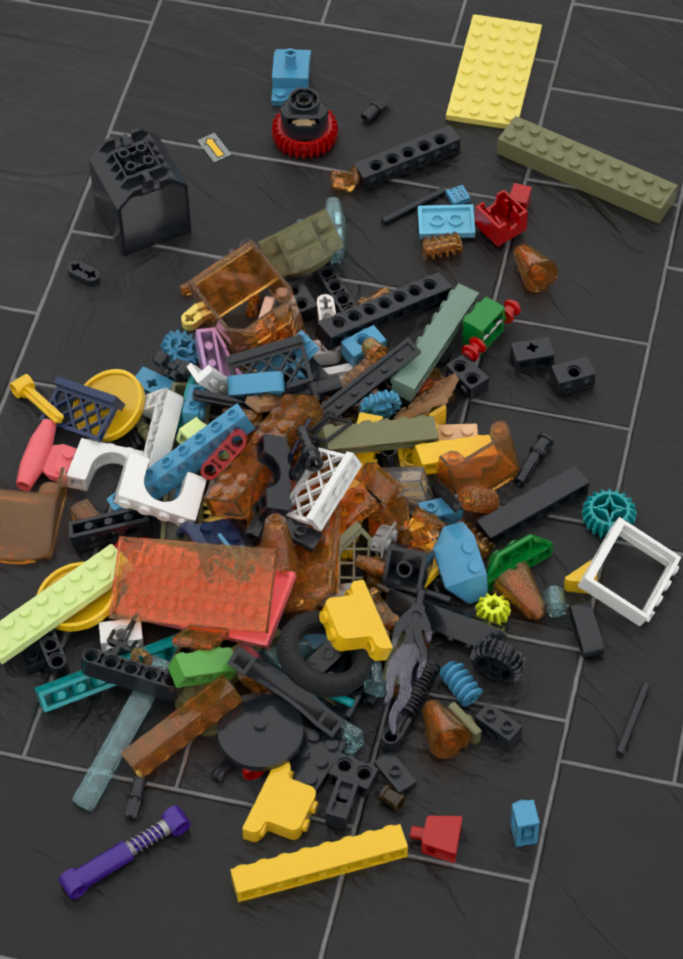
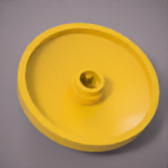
[73,369,145,443]
[37,562,119,632]

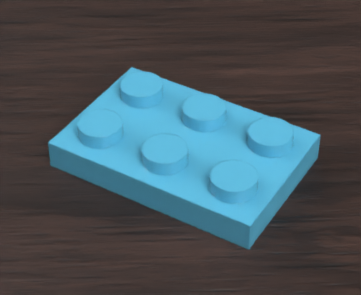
[418,204,475,239]

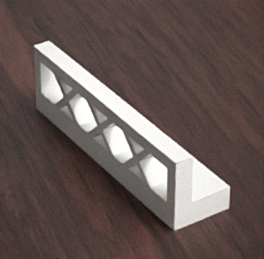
[187,363,228,395]

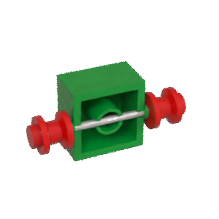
[462,297,521,361]

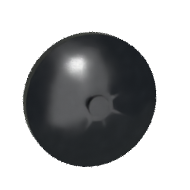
[217,692,303,771]

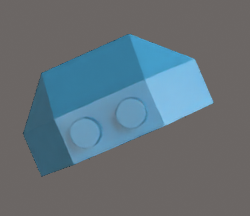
[432,522,488,604]

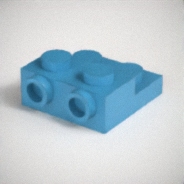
[182,384,209,425]

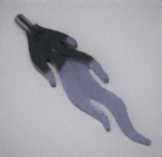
[383,589,432,734]

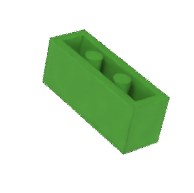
[167,647,238,688]

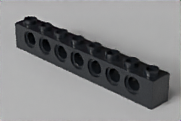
[315,272,452,350]

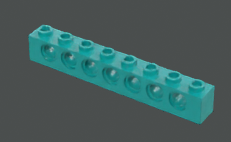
[34,631,202,712]

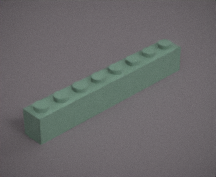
[390,283,479,402]

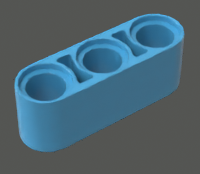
[227,371,285,397]

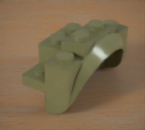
[258,208,344,280]

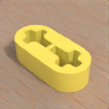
[181,300,212,331]

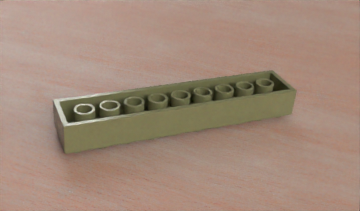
[497,116,678,224]

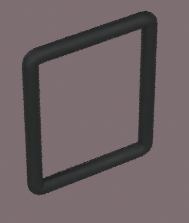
[309,415,353,443]

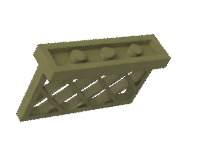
[297,521,387,599]

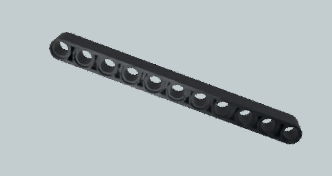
[311,261,410,412]

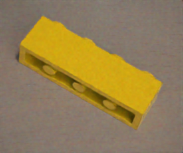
[411,435,497,476]

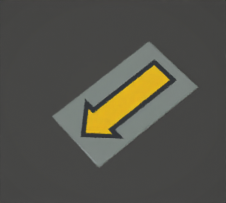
[197,133,231,162]

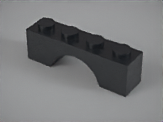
[256,434,292,519]

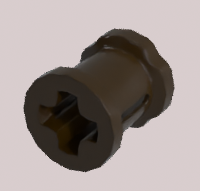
[378,784,407,812]

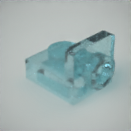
[364,661,393,697]
[340,720,364,756]

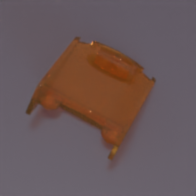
[0,467,68,564]

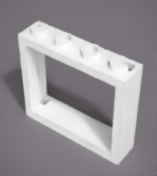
[578,517,681,626]

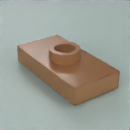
[245,394,287,413]

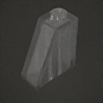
[372,467,433,507]

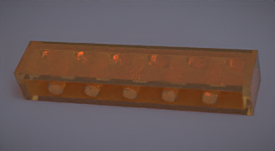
[121,675,243,778]

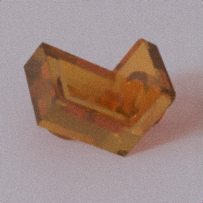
[329,166,359,192]

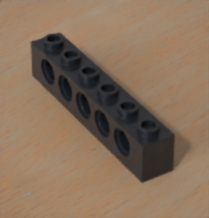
[354,125,461,190]

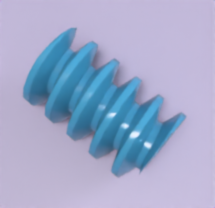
[439,661,483,707]

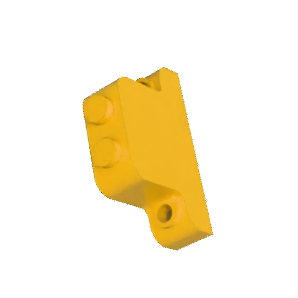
[319,580,393,661]
[242,762,319,842]

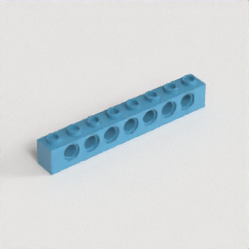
[107,404,256,512]

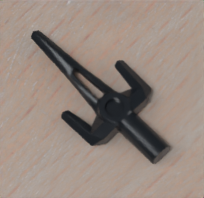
[106,613,139,656]

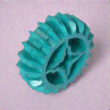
[582,488,637,539]

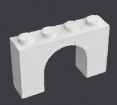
[66,438,144,491]
[113,452,207,526]

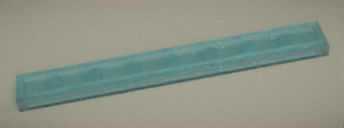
[72,655,169,811]

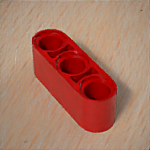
[201,429,248,480]

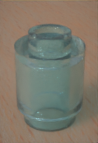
[543,585,567,618]

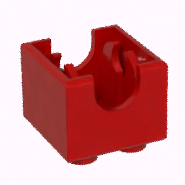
[474,190,528,247]

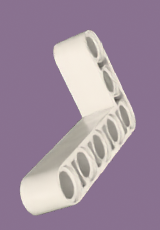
[142,388,184,469]

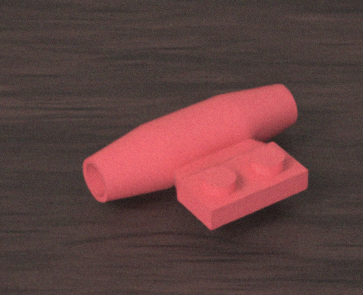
[16,419,77,491]

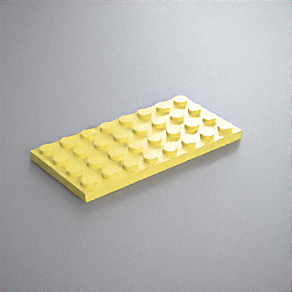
[446,14,542,129]

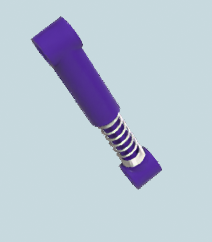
[58,805,191,899]

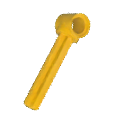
[9,374,64,424]

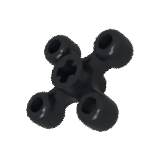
[152,350,197,383]

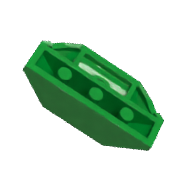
[486,534,553,593]

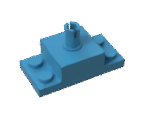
[271,48,311,106]

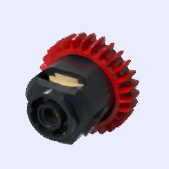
[272,87,338,159]

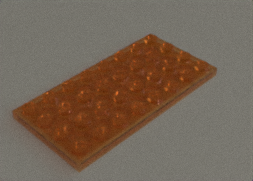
[108,536,278,634]

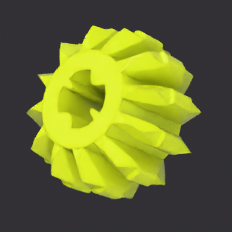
[475,592,511,625]

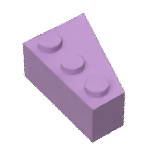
[195,327,243,377]

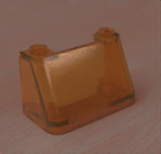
[437,419,519,508]

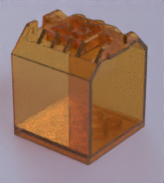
[188,240,305,371]

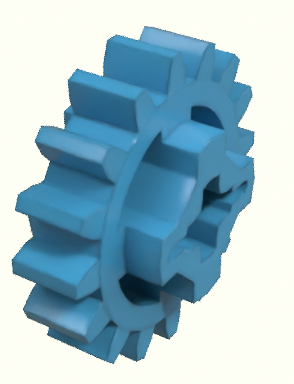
[160,329,198,365]
[358,390,402,418]

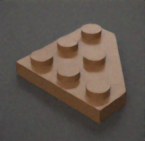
[394,373,459,420]

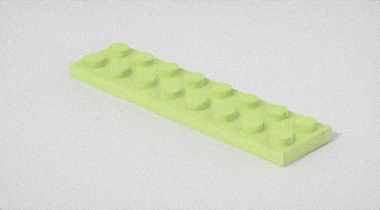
[0,544,136,664]

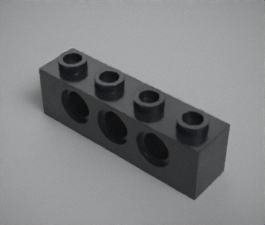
[68,508,155,552]

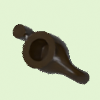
[361,573,390,597]

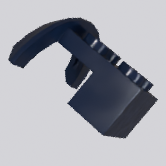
[176,518,246,583]

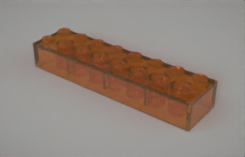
[203,394,324,519]

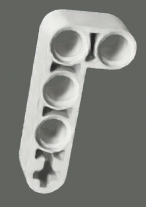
[313,294,341,366]

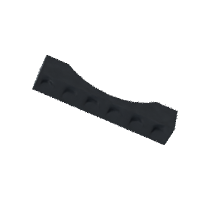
[227,641,346,737]

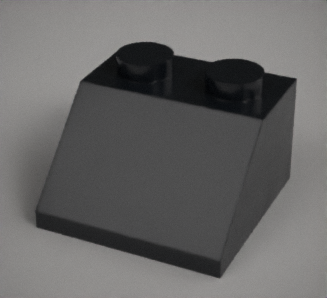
[382,542,435,593]

